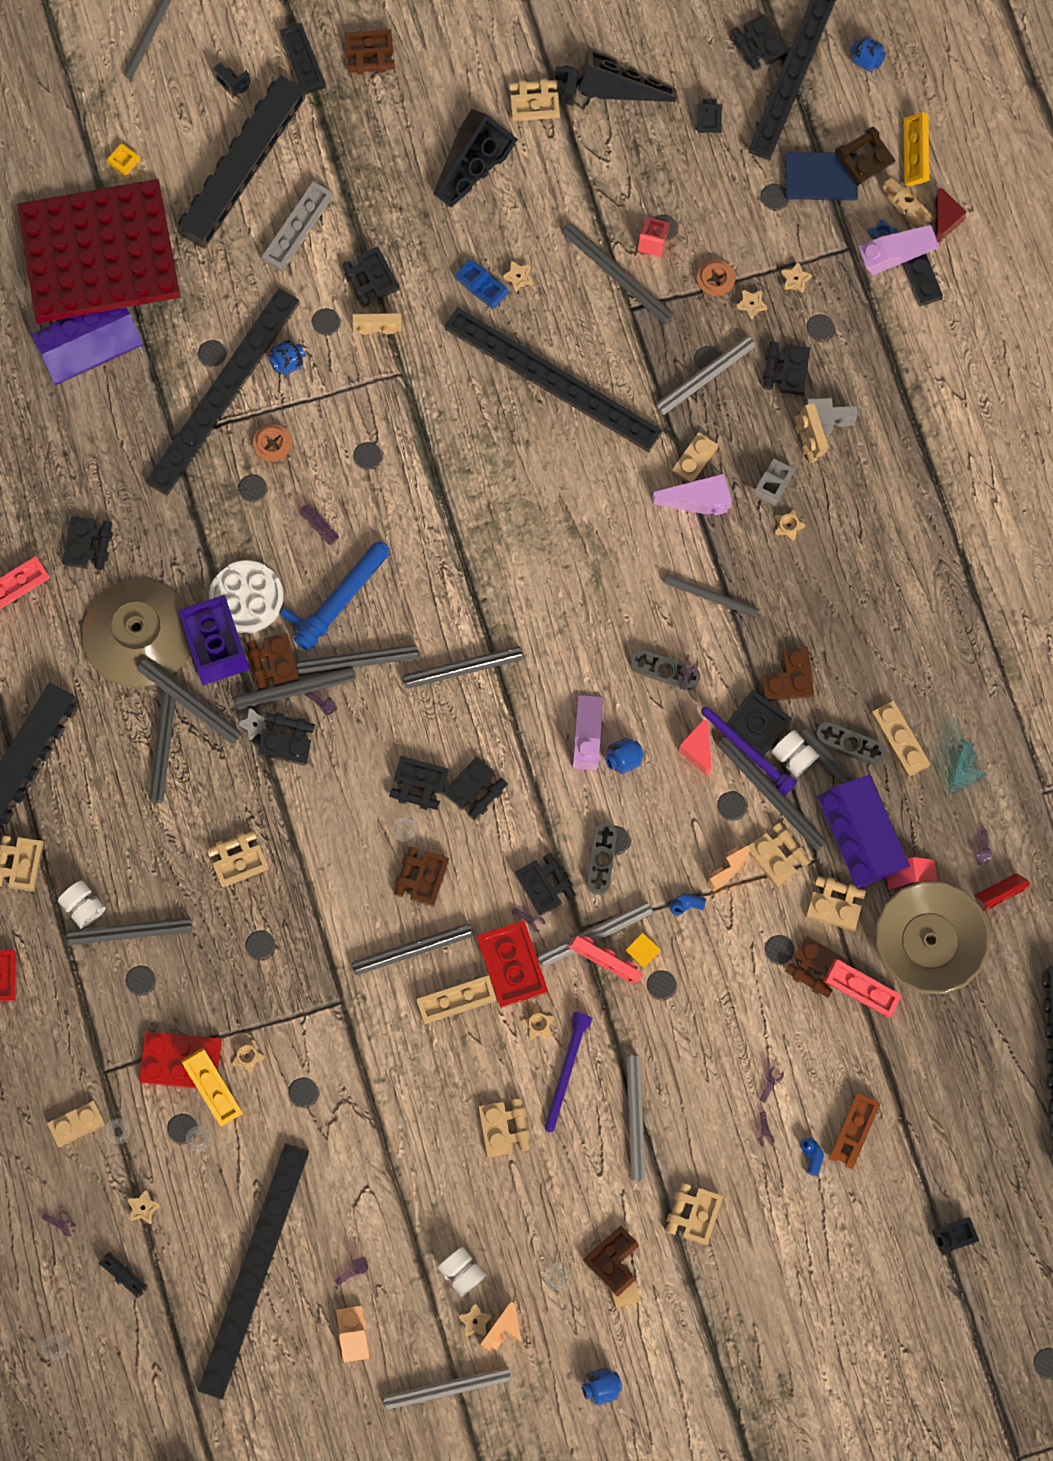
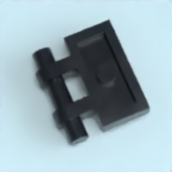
[730,14,788,71]
[342,246,400,307]
[762,341,810,396]
[62,516,113,570]
[257,712,315,766]
[389,756,449,811]
[443,756,508,820]
[514,853,577,917]

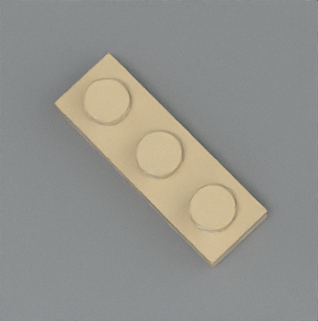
[871,700,930,777]
[416,975,497,1025]

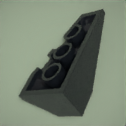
[578,48,677,102]
[433,109,518,208]

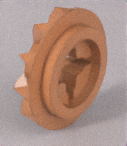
[697,260,735,297]
[253,424,292,462]

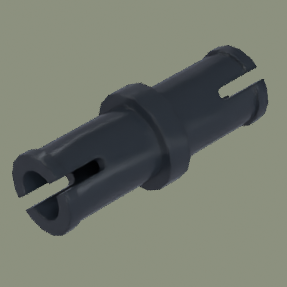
[99,1252,148,1299]

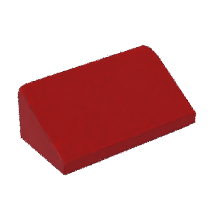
[975,873,1030,912]

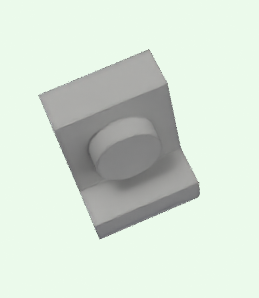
[806,398,858,434]
[753,459,795,507]

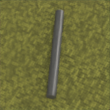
[124,0,171,79]
[664,574,759,618]

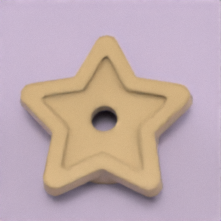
[502,262,533,291]
[781,263,812,293]
[736,290,767,319]
[775,510,806,541]
[522,1007,555,1040]
[232,1040,265,1073]
[127,1190,161,1224]
[458,1304,492,1337]

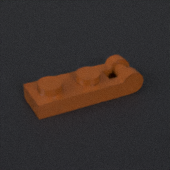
[829,1093,881,1169]

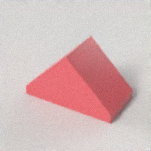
[638,217,670,257]
[678,720,712,774]
[886,857,938,891]

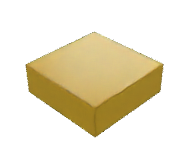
[106,143,140,177]
[625,933,661,969]

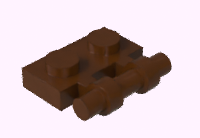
[344,29,395,75]
[246,633,299,690]
[393,847,450,907]
[785,936,850,998]

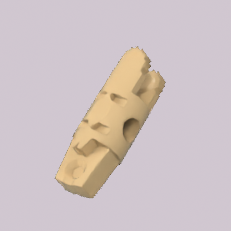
[882,178,935,229]

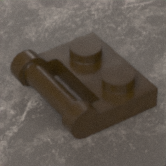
[835,126,896,186]

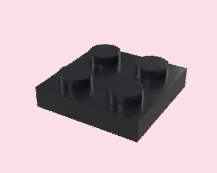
[727,689,792,757]

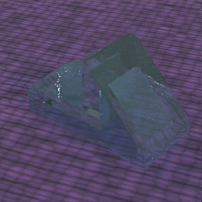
[949,741,987,795]

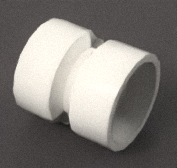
[772,730,819,777]
[58,880,106,929]
[437,1247,486,1297]

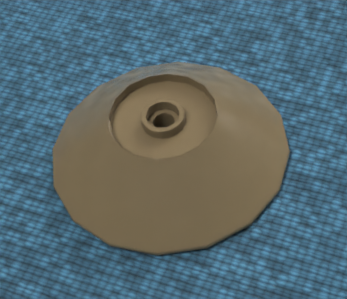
[82,579,191,687]
[876,881,990,994]

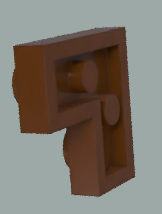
[761,647,814,701]
[583,1225,639,1297]

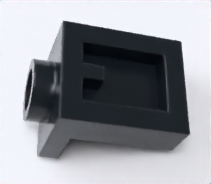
[213,63,251,98]
[555,65,579,106]
[697,99,722,133]
[933,1217,980,1255]

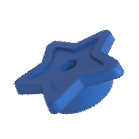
[867,219,898,240]

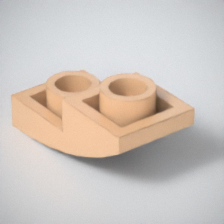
[708,846,750,892]

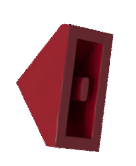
[935,188,967,243]

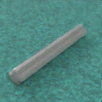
[656,336,755,415]
[537,901,653,967]
[626,1055,645,1182]
[383,1367,511,1410]

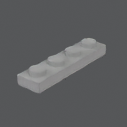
[262,182,334,272]

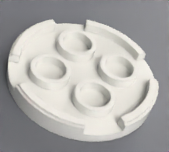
[209,560,284,633]

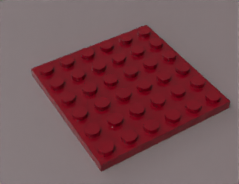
[17,179,181,324]

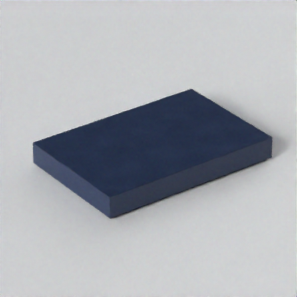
[785,152,858,200]

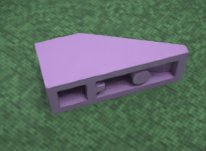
[859,225,940,275]
[652,474,732,515]
[573,695,603,770]

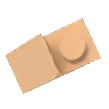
[480,1302,521,1352]
[336,1306,369,1362]

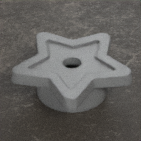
[238,709,267,740]

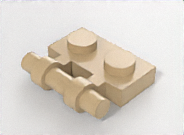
[509,78,560,121]
[794,403,829,463]
[748,823,811,888]
[207,830,269,888]
[0,836,44,892]
[806,876,866,931]
[478,1099,531,1158]
[665,1183,723,1246]

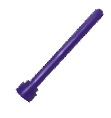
[701,706,798,796]
[545,1012,593,1133]

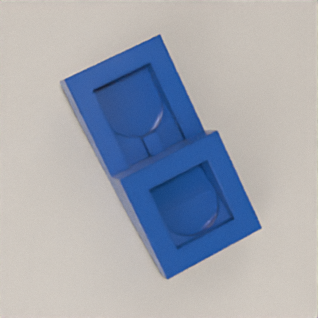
[454,259,509,309]

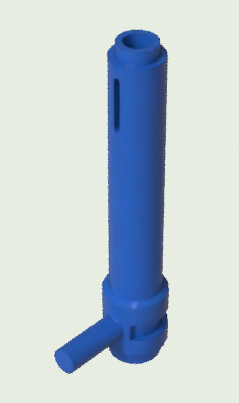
[280,541,390,651]

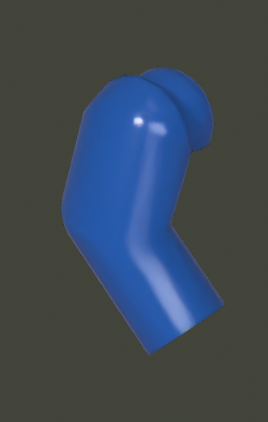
[670,893,707,916]
[800,1138,824,1176]

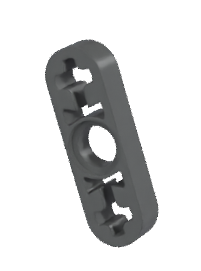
[630,650,700,690]
[816,722,886,765]
[587,822,617,895]

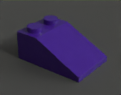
[178,595,250,685]

